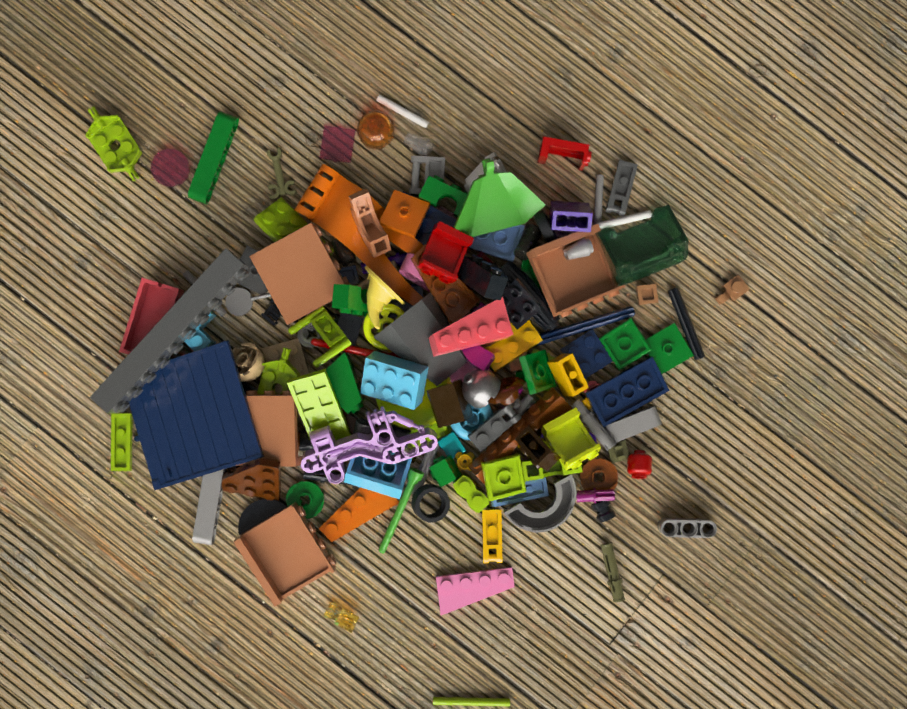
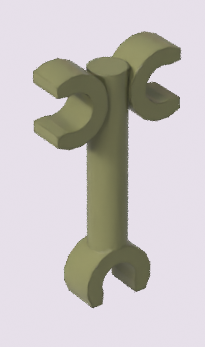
[267,148,297,200]

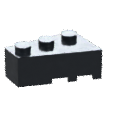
[457,255,508,300]

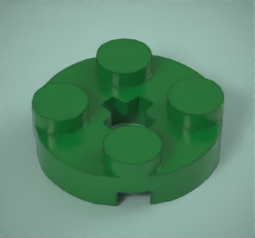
[286,481,325,519]

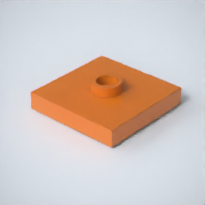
[379,190,430,238]

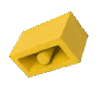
[547,353,589,397]

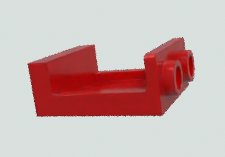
[537,136,592,171]
[417,221,474,284]

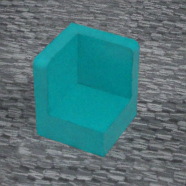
[438,431,466,459]

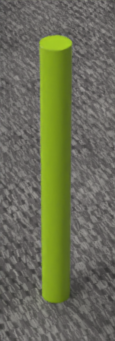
[433,697,510,706]

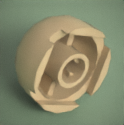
[232,342,265,382]

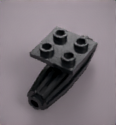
[492,261,560,331]

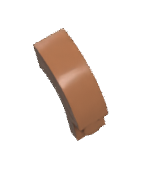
[348,189,391,258]

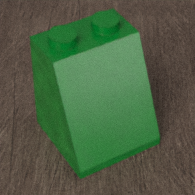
[326,353,365,414]

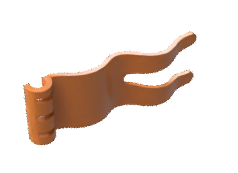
[294,164,424,306]

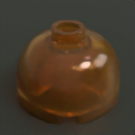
[357,110,395,150]

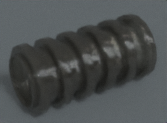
[514,224,542,260]

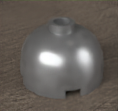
[462,369,501,408]

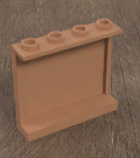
[249,223,350,325]
[526,224,625,318]
[236,390,303,467]
[234,502,337,607]

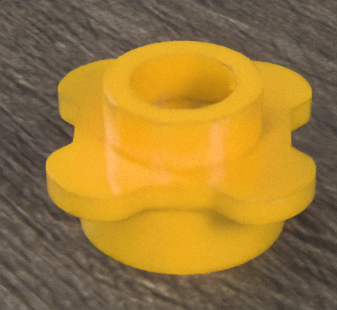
[455,452,474,471]

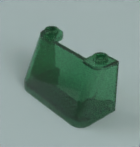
[597,204,688,286]

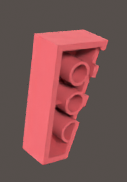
[429,297,513,357]

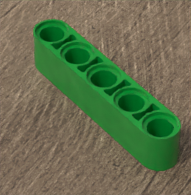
[188,111,239,205]

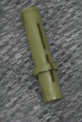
[600,542,625,602]

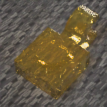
[324,602,359,633]

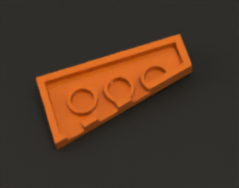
[319,487,400,542]

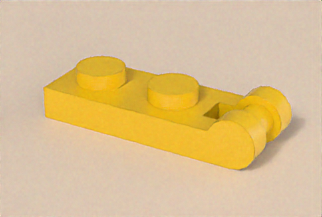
[482,509,502,563]

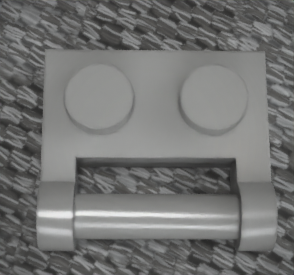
[409,156,445,196]

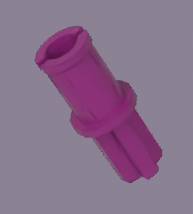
[576,488,615,503]

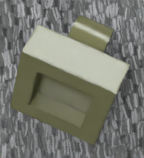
[608,440,629,463]

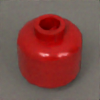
[627,450,652,479]

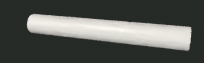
[376,95,429,128]
[596,210,652,230]

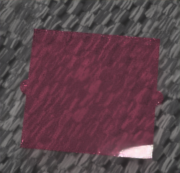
[320,125,356,163]

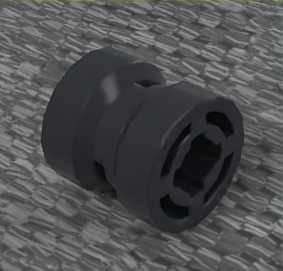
[591,501,616,523]

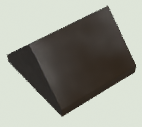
[427,379,473,428]

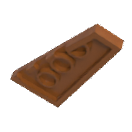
[411,244,480,325]

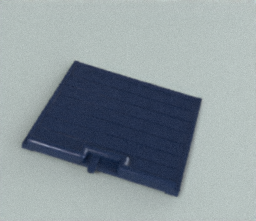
[129,340,264,491]

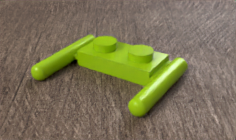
[288,306,351,368]

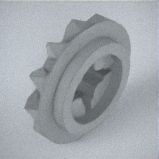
[298,323,323,349]

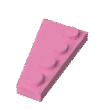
[436,567,515,615]

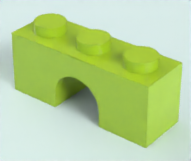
[521,459,583,481]

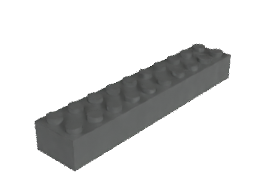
[90,248,251,414]

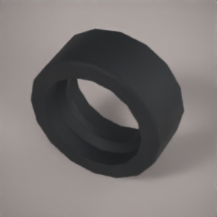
[411,484,450,523]

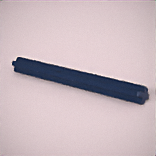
[534,306,635,347]

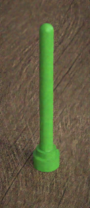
[378,467,424,554]

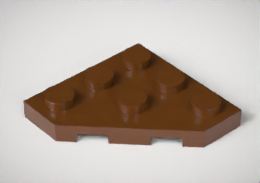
[222,458,281,501]

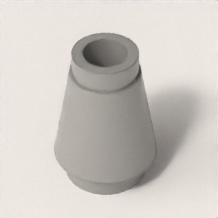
[563,238,594,260]

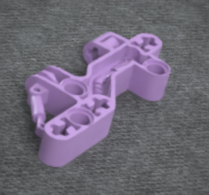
[301,406,438,484]

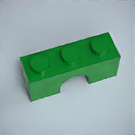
[418,175,467,218]
[332,284,380,317]

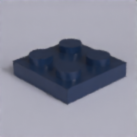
[560,329,613,379]

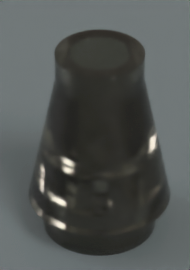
[331,238,356,267]

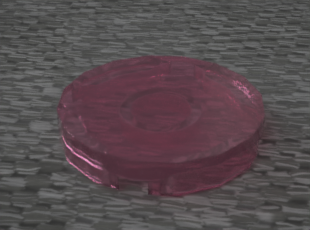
[151,149,190,187]

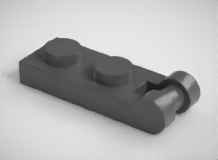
[605,160,638,217]
[467,404,522,452]

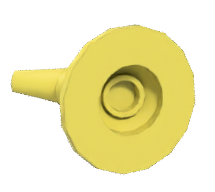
[364,266,405,329]

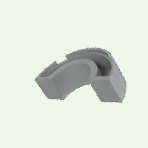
[503,474,577,533]

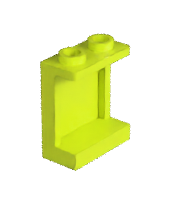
[541,408,601,470]

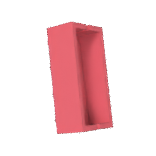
[119,278,184,355]

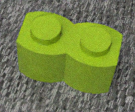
[453,474,489,513]

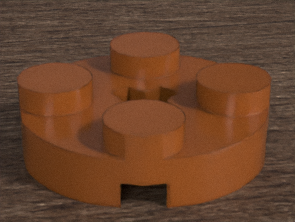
[579,458,618,490]

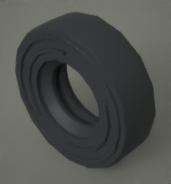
[534,210,558,243]

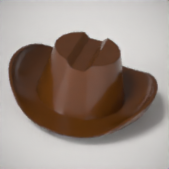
[487,377,526,405]

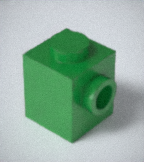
[429,455,462,488]

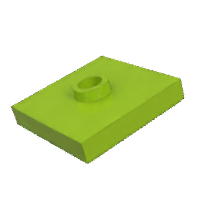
[481,453,527,501]

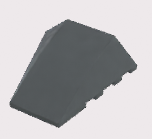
[374,292,467,386]

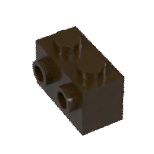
[515,425,561,471]

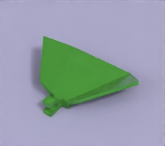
[454,158,546,237]

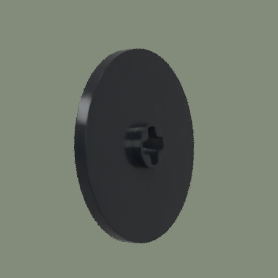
[238,499,287,535]

